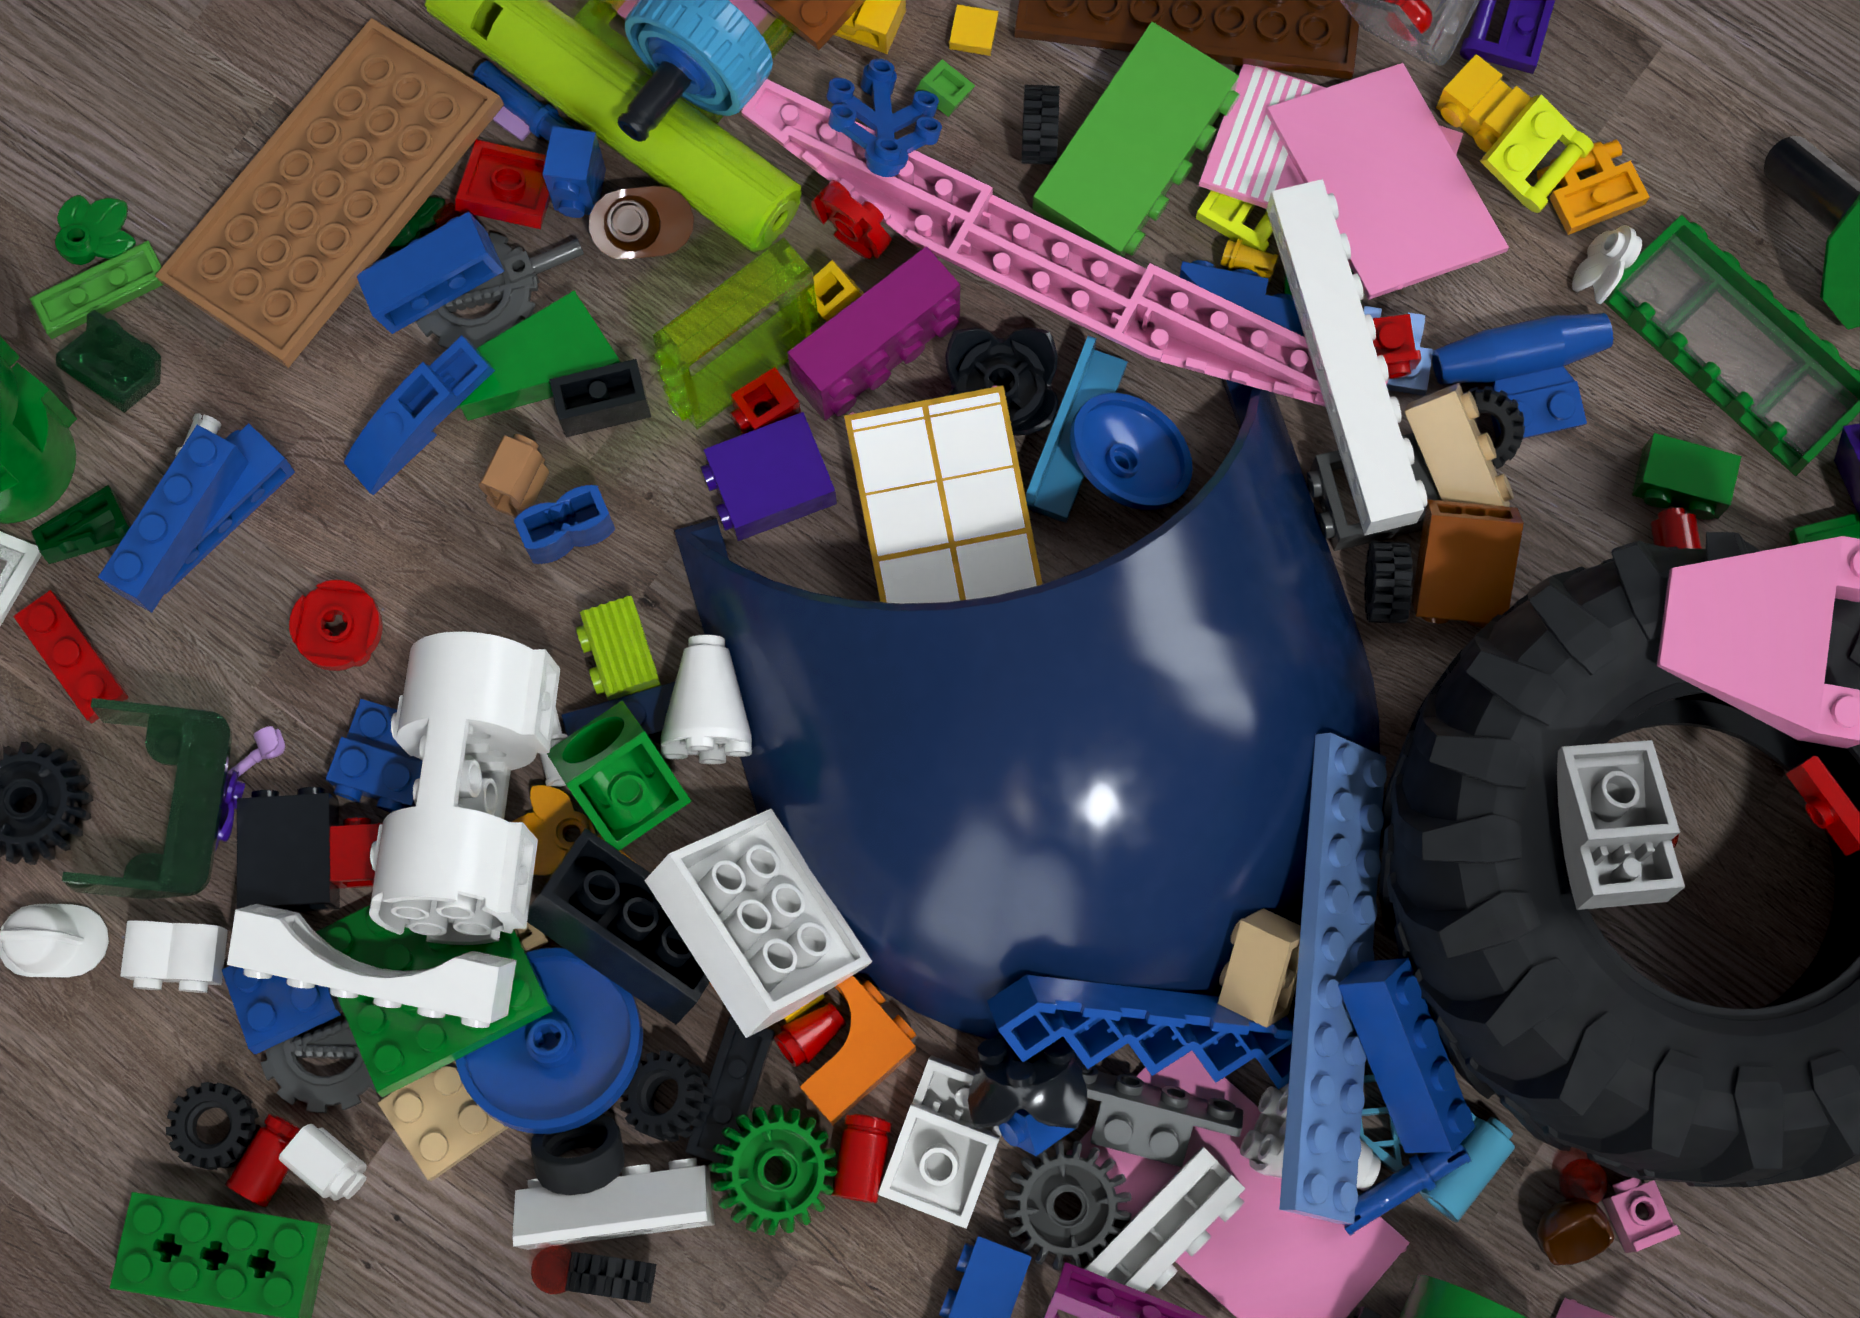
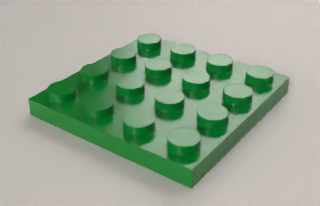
[316,905,553,1097]

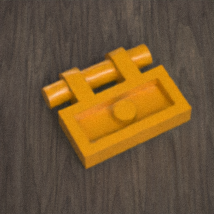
[1537,139,1650,235]

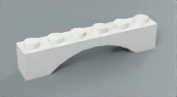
[227,904,517,1028]

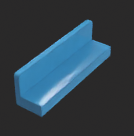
[1026,335,1128,523]

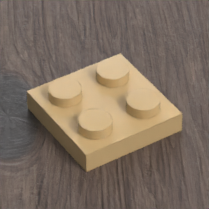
[378,1061,509,1182]

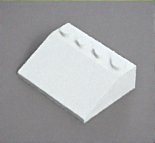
[645,809,872,1038]

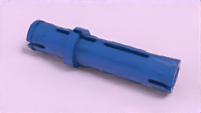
[472,61,575,141]
[1342,1143,1472,1236]

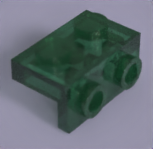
[56,310,161,413]

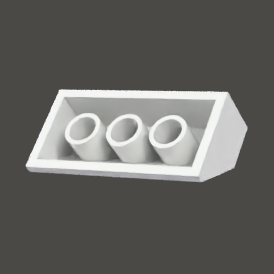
[512,1158,715,1250]

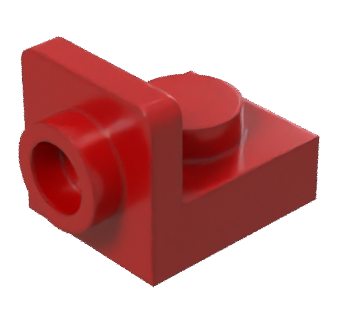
[1373,314,1421,379]

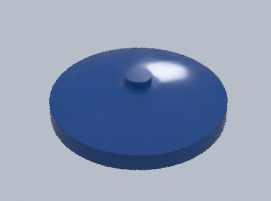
[455,948,643,1134]

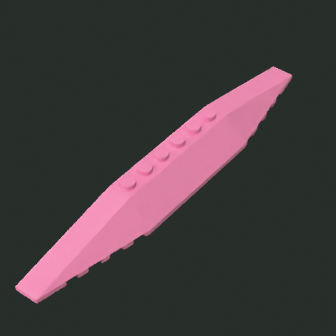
[741,79,1390,407]

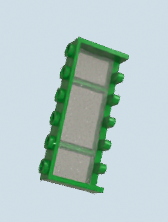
[1604,214,1860,477]

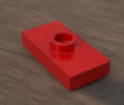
[1786,755,1860,856]

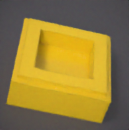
[949,4,999,56]

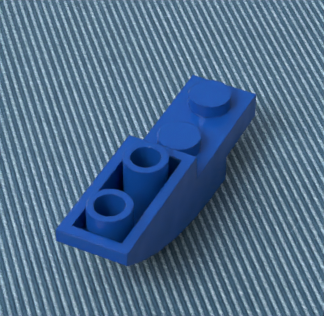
[1179,260,1304,336]
[344,335,495,495]

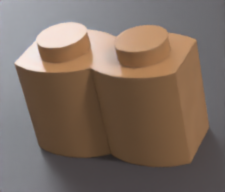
[479,434,549,518]

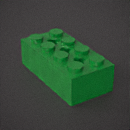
[110,1192,331,1318]

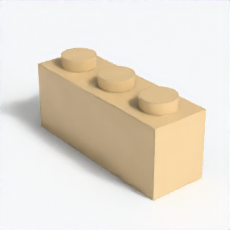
[1404,383,1514,507]

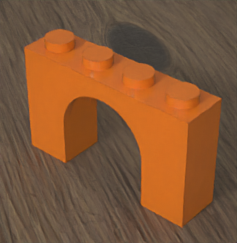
[709,976,917,1126]

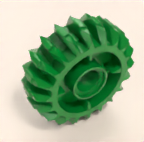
[709,1104,838,1235]

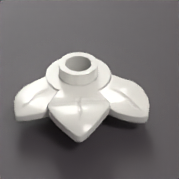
[1572,225,1642,304]

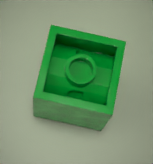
[547,700,692,851]

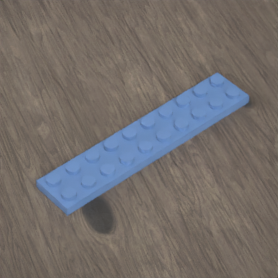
[1279,733,1387,1224]

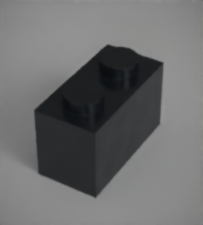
[549,359,652,438]

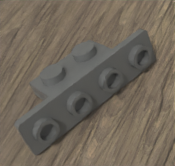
[1082,1067,1243,1167]

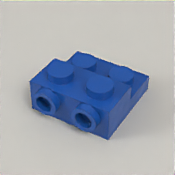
[325,699,423,813]

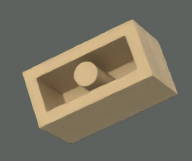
[1218,908,1301,1028]

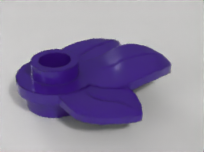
[207,770,246,854]

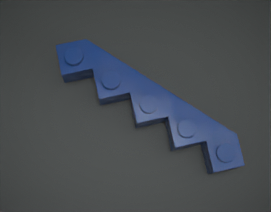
[987,975,1293,1090]

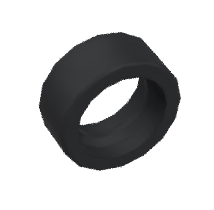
[531,1114,625,1195]

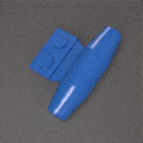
[1432,313,1613,439]

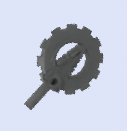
[416,232,584,349]
[260,996,376,1113]

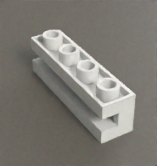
[1084,1147,1246,1293]

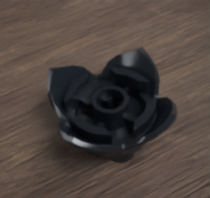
[945,327,1058,436]
[968,1032,1094,1129]

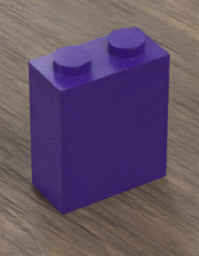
[700,412,837,541]

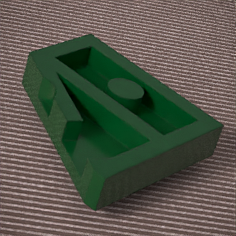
[31,485,131,564]

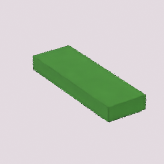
[29,241,163,339]

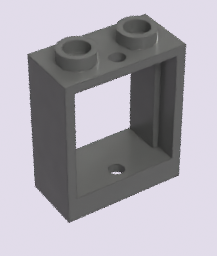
[1306,433,1440,551]

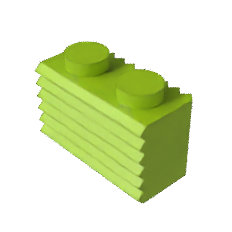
[576,596,661,701]

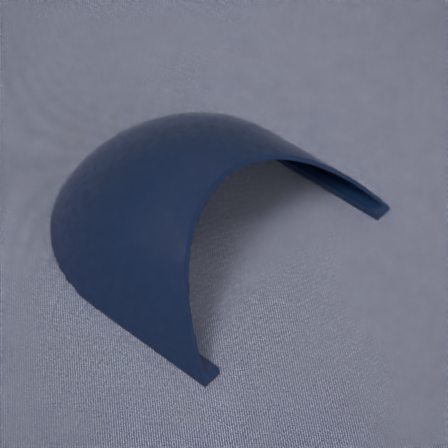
[674,379,1380,1040]

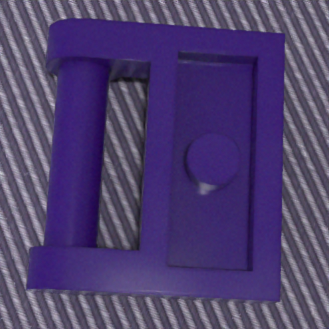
[1460,0,1555,74]

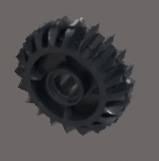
[0,742,94,865]

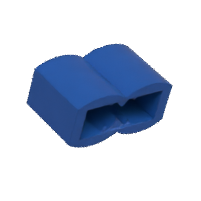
[514,485,615,564]

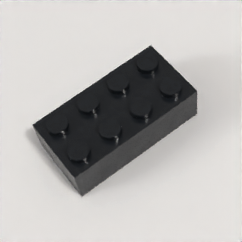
[527,828,710,1025]

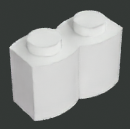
[120,921,228,993]
[279,1124,367,1201]

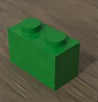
[1632,433,1742,520]

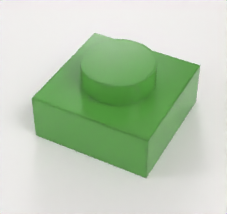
[915,59,975,117]

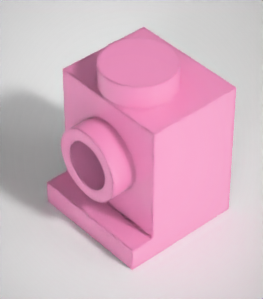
[1602,1178,1681,1253]

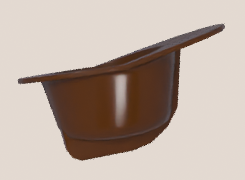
[588,186,694,259]

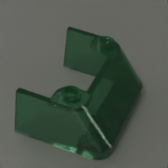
[62,698,232,899]

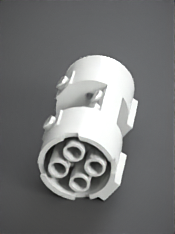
[369,632,560,945]

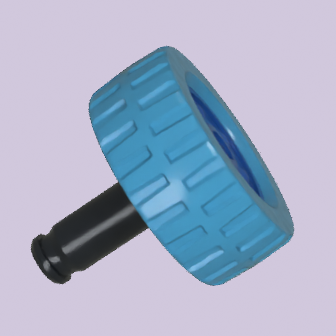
[618,0,773,142]

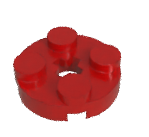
[811,180,892,259]
[289,580,383,671]

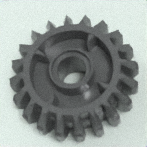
[1004,1141,1132,1271]

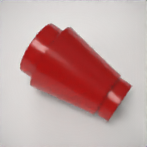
[774,1003,846,1067]

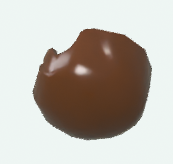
[1536,1198,1615,1266]

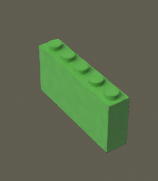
[1032,22,1240,257]

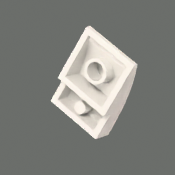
[878,1055,1002,1229]

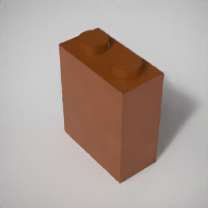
[1412,499,1524,628]

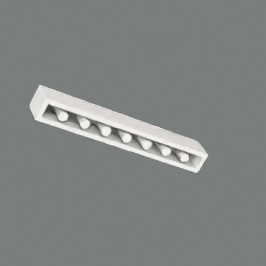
[1266,179,1427,536]

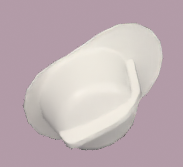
[0,904,109,978]

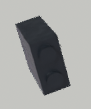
[237,787,340,912]

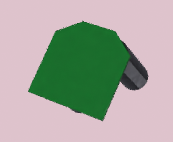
[1764,136,1860,330]

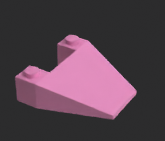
[1657,536,1860,748]

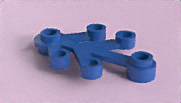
[826,59,942,177]

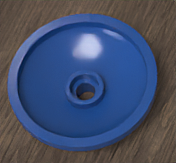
[1070,393,1193,510]

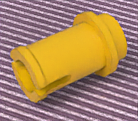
[1220,238,1279,282]

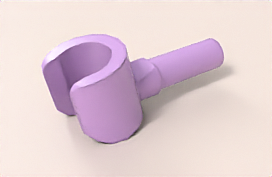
[227,726,285,777]

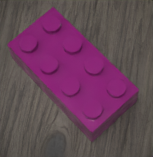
[787,246,960,421]

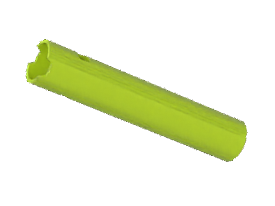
[425,0,802,252]

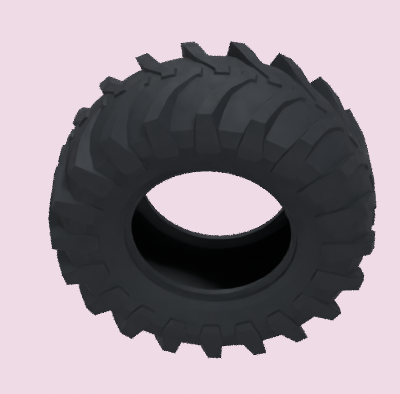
[1379,532,1860,1188]

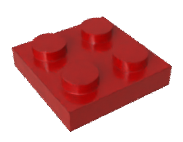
[455,139,550,230]

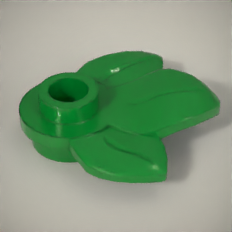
[55,195,136,265]

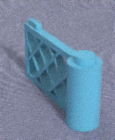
[1360,1075,1515,1222]

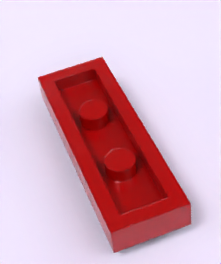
[13,590,129,724]

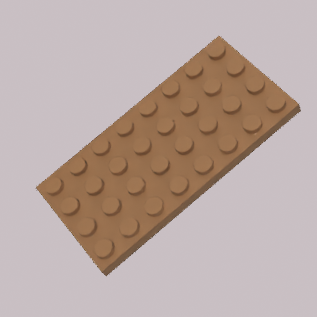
[155,18,504,368]

